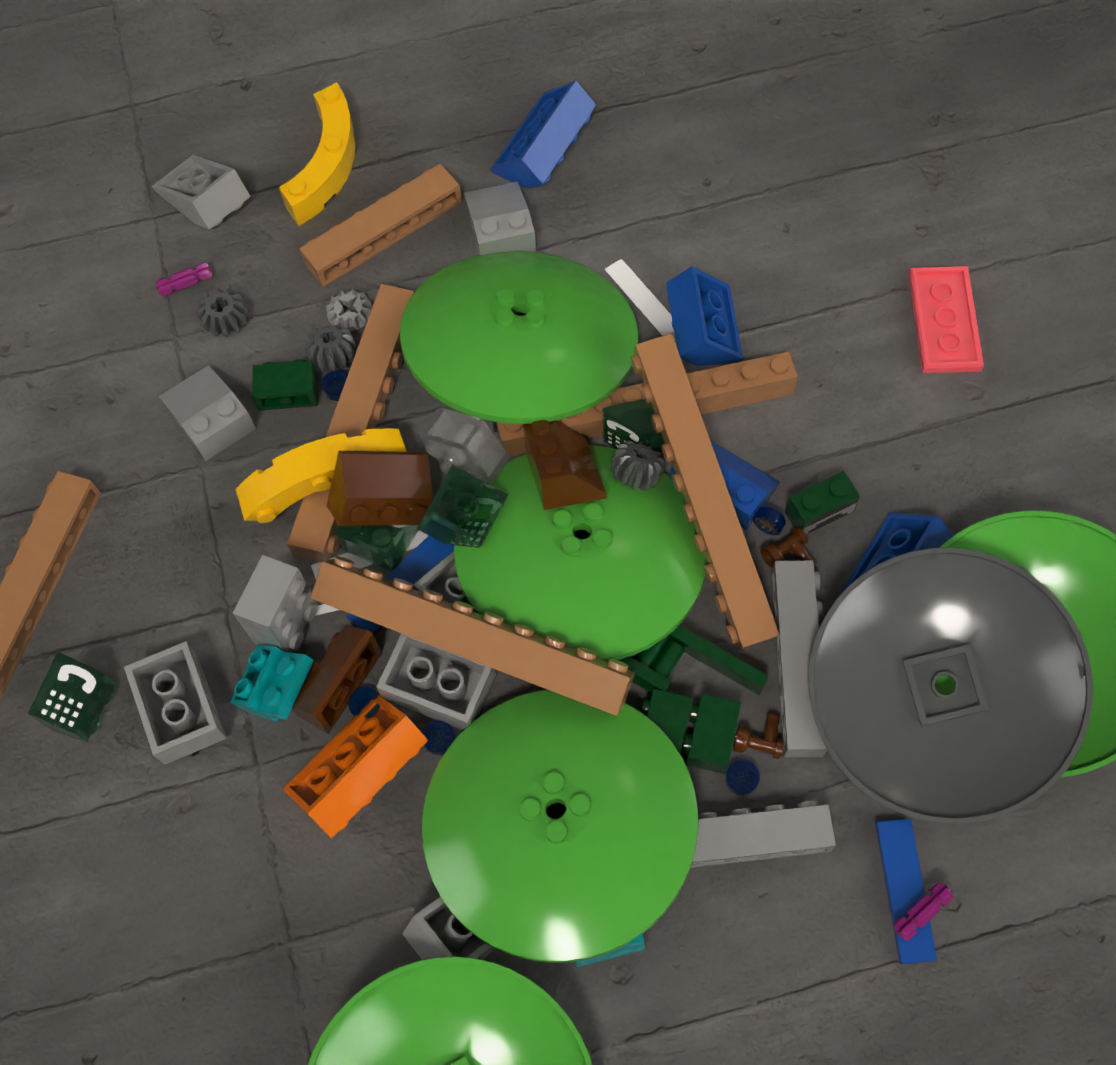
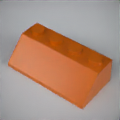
[282,695,428,839]

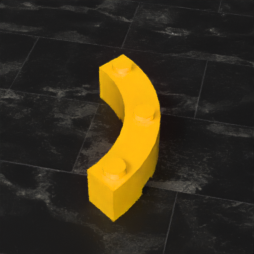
[279,82,356,227]
[236,428,407,523]

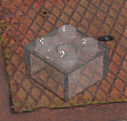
[418,407,510,486]

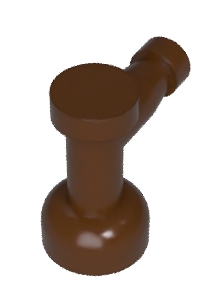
[760,527,817,568]
[733,713,784,759]

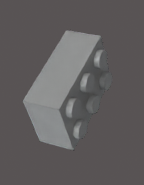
[232,555,317,653]
[376,633,497,730]
[124,641,227,765]

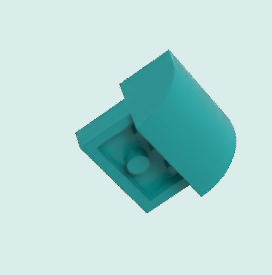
[230,644,314,722]

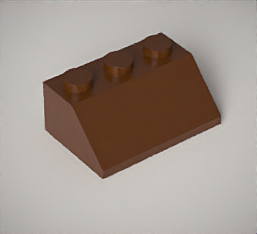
[523,420,607,510]
[327,451,433,526]
[292,625,382,734]

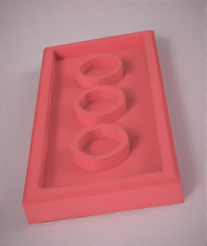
[908,266,984,373]

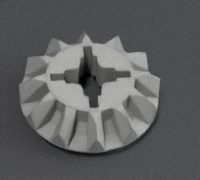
[326,289,372,331]

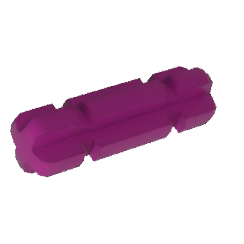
[156,262,212,296]
[893,882,953,941]

